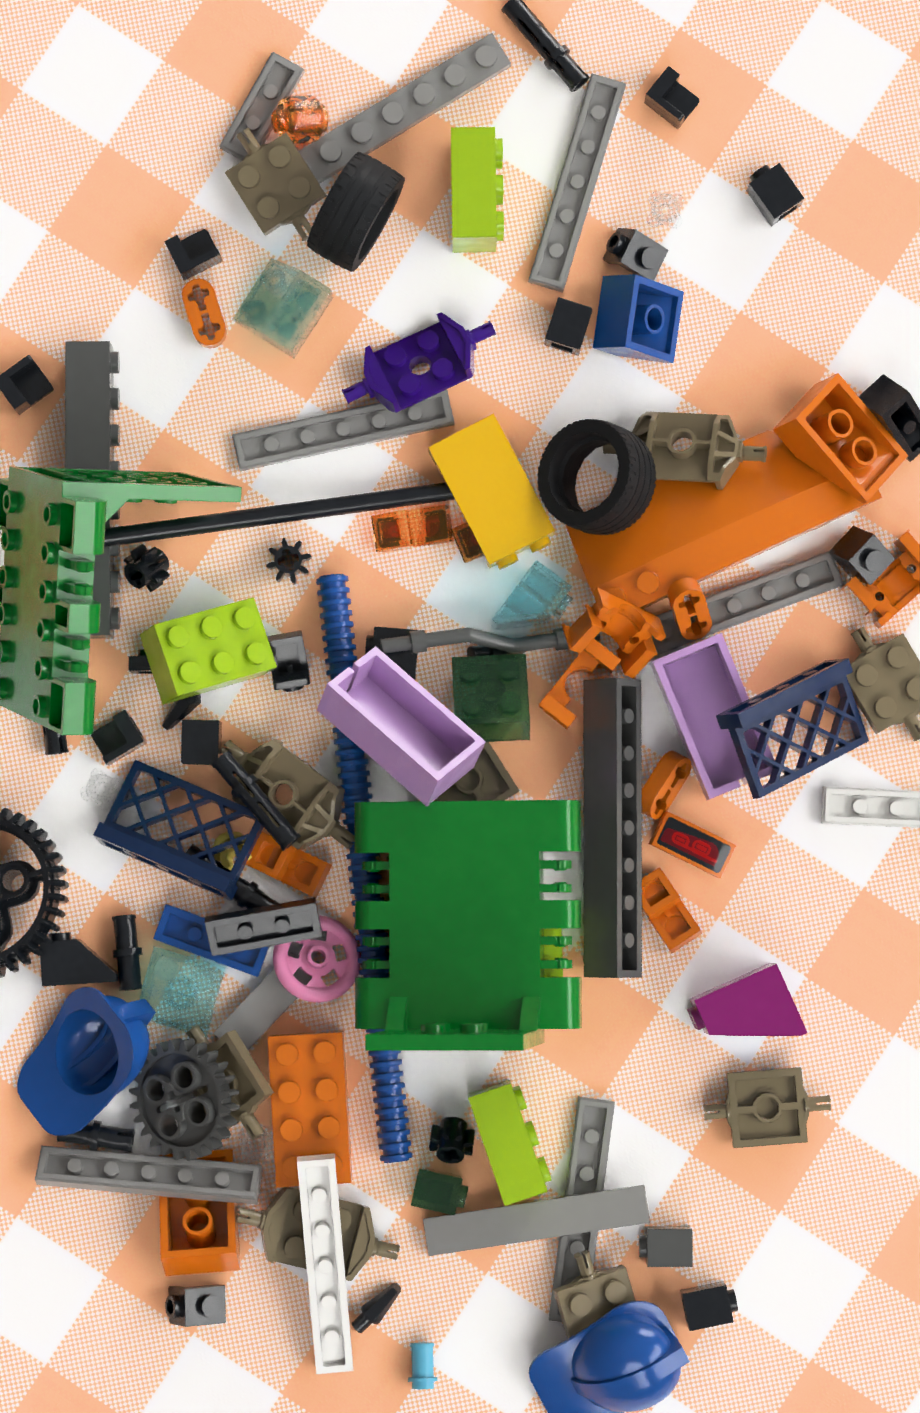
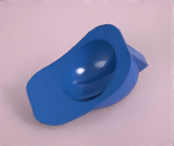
[17,987,156,1136]
[528,1301,690,1413]

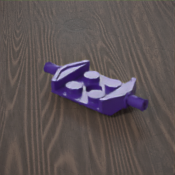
[342,312,496,413]

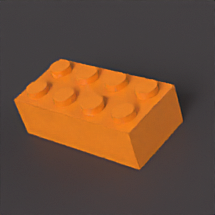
[268,1031,353,1188]

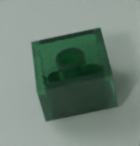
[452,654,530,742]

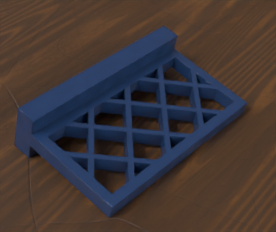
[716,658,869,799]
[93,760,264,901]

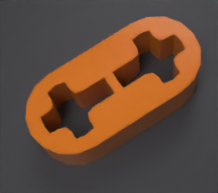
[182,278,227,349]
[667,577,712,640]
[642,750,691,819]

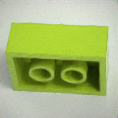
[451,127,504,253]
[139,597,277,705]
[468,1080,552,1206]

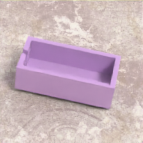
[650,633,775,801]
[317,646,486,807]

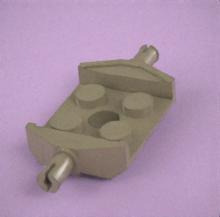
[603,411,767,490]
[220,739,354,850]
[236,1187,400,1281]

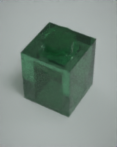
[411,1166,469,1216]

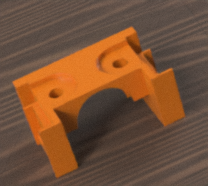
[841,530,920,629]
[561,587,666,679]
[539,639,621,729]

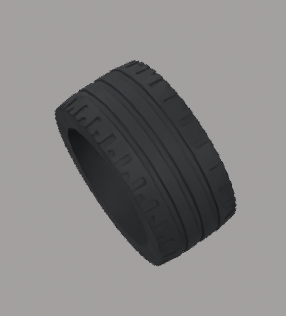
[307,152,405,272]
[537,419,656,535]

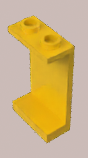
[428,413,555,570]

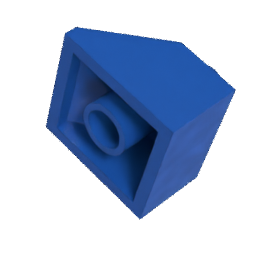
[593,274,684,364]

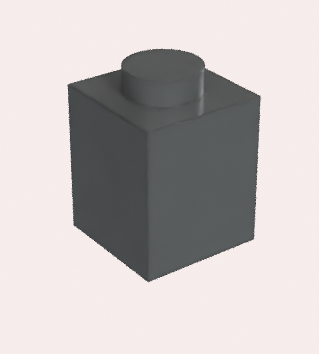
[638,1226,693,1267]

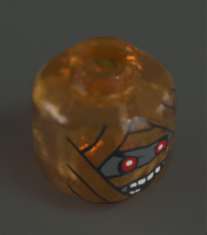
[271,95,328,144]

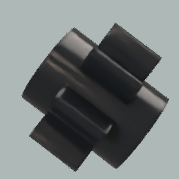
[266,538,312,585]
[124,544,170,592]
[429,1117,475,1164]

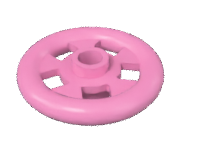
[273,915,361,1003]

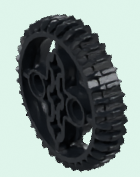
[0,808,70,978]

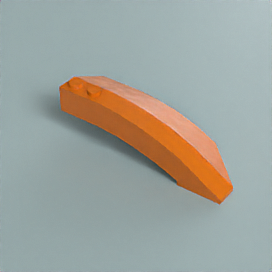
[565,430,882,609]

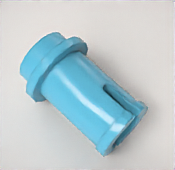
[408,1342,438,1390]

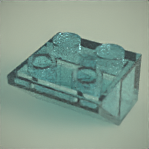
[232,258,333,359]

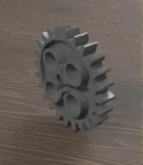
[129,1038,240,1161]

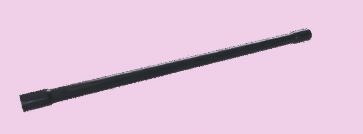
[104,482,455,547]

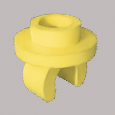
[212,832,252,871]

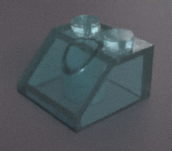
[491,560,573,631]
[140,946,229,1038]

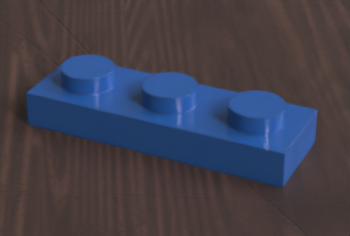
[153,904,270,977]

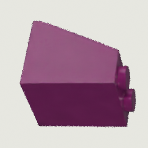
[686,963,808,1036]

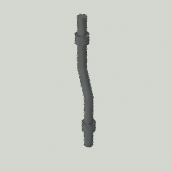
[380,627,600,654]

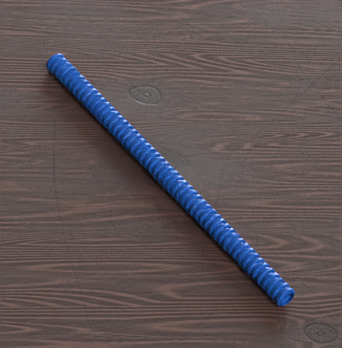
[316,574,413,1163]

